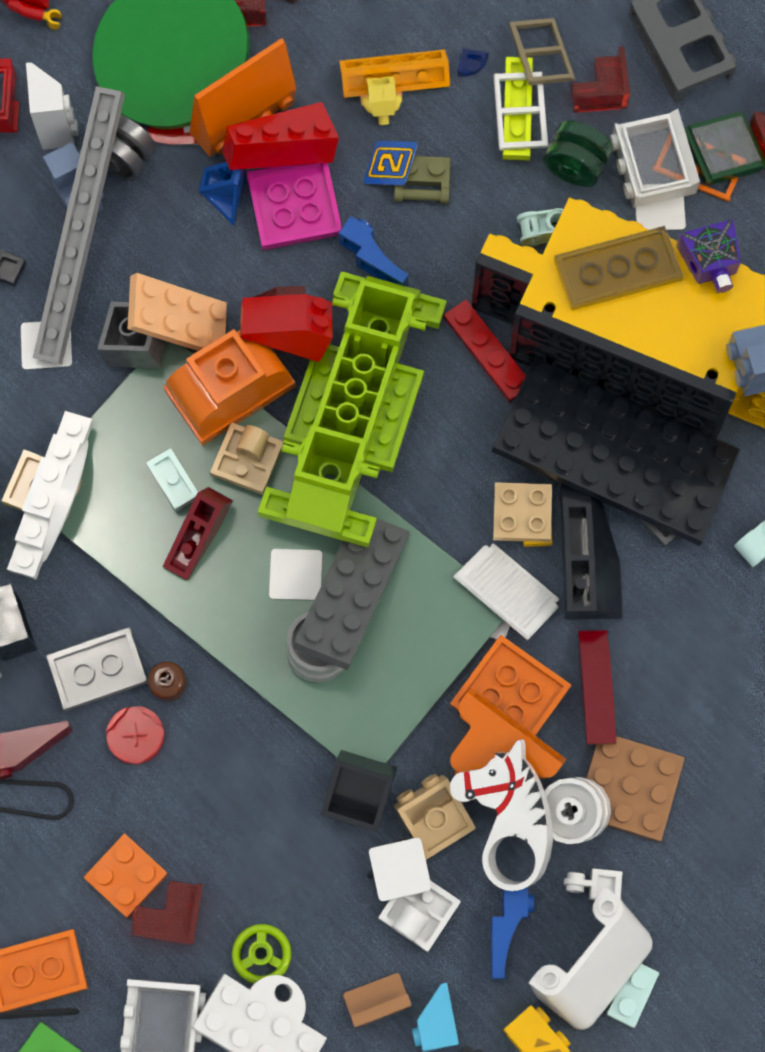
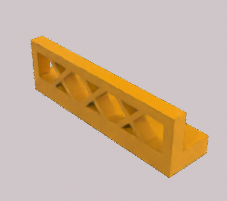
[339,49,450,98]

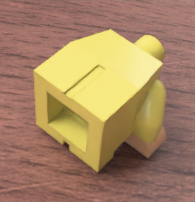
[360,76,402,125]

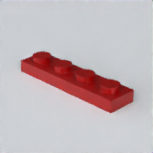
[444,300,526,403]

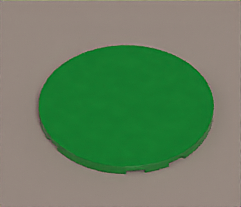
[93,0,250,129]

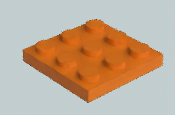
[450,635,571,736]

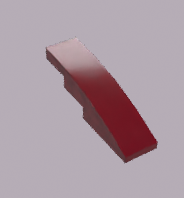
[578,630,616,745]

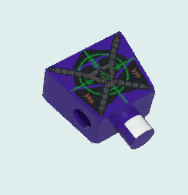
[676,219,740,293]

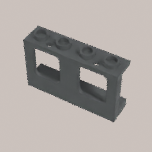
[628,0,737,103]

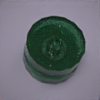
[543,120,613,187]

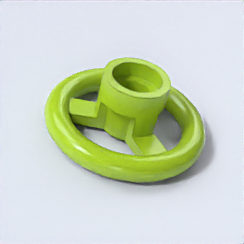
[232,924,291,984]

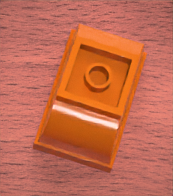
[163,329,296,446]

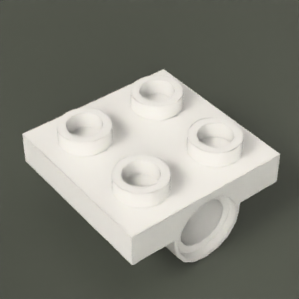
[378,881,461,952]

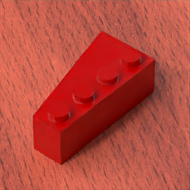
[222,102,339,170]

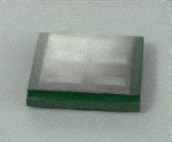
[684,112,765,185]

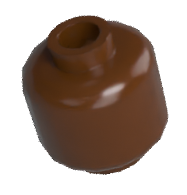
[148,661,187,702]

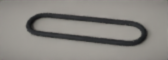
[0,1008,80,1019]

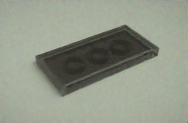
[554,226,683,311]

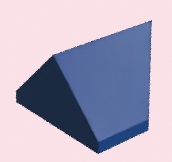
[199,162,246,226]

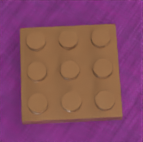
[576,736,685,843]

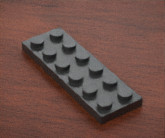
[293,510,410,671]

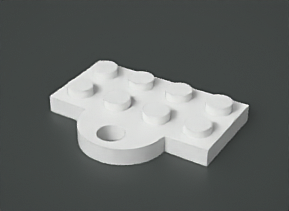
[192,974,327,1052]

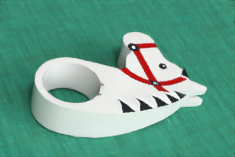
[450,739,553,891]

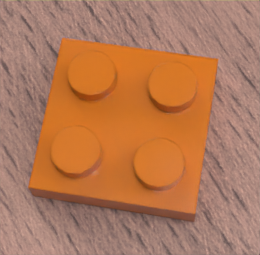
[83,833,168,918]

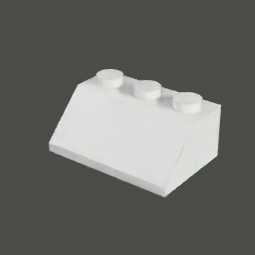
[26,62,79,150]

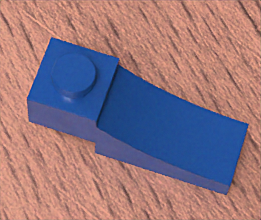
[339,216,409,286]
[491,887,534,980]

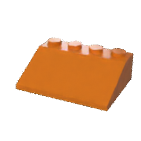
[189,38,296,157]

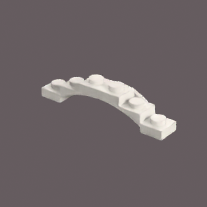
[7,411,94,580]

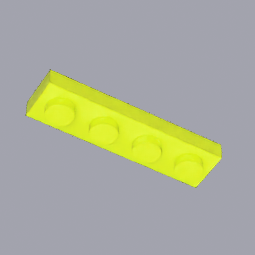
[503,57,533,161]

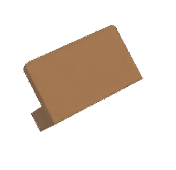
[343,973,412,1028]

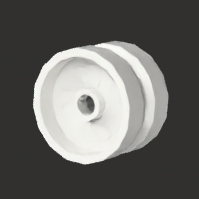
[544,777,611,844]

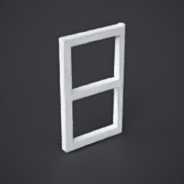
[493,72,548,151]

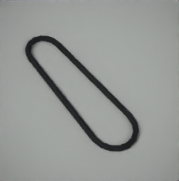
[0,779,74,820]

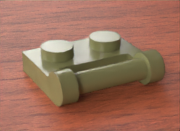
[394,156,450,204]

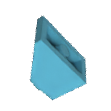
[412,983,459,1052]

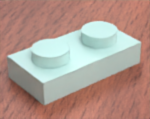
[146,448,198,512]
[606,964,659,1028]

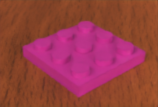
[246,163,342,250]

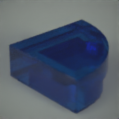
[458,48,489,77]

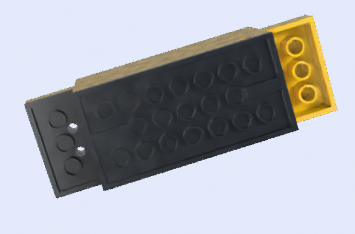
[472,198,765,440]

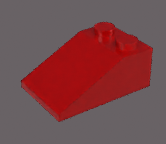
[240,294,333,362]

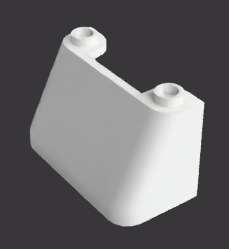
[529,887,652,1030]

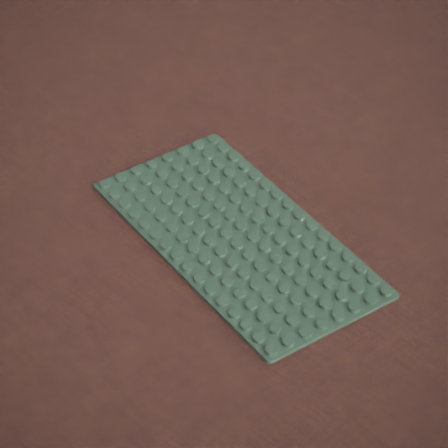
[61,342,504,763]

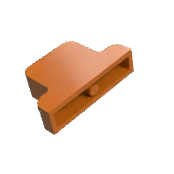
[450,689,567,779]

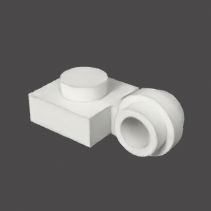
[563,869,622,900]

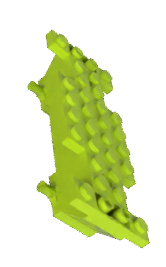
[258,271,447,548]

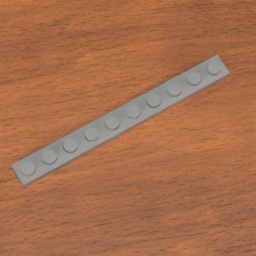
[33,86,125,365]

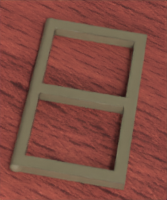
[509,18,575,85]

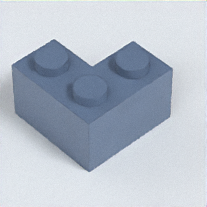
[43,142,105,212]
[726,325,765,396]

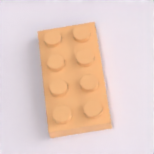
[127,273,227,351]

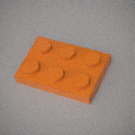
[0,929,89,1012]

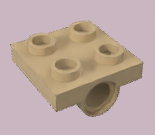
[210,422,284,495]
[493,482,552,542]

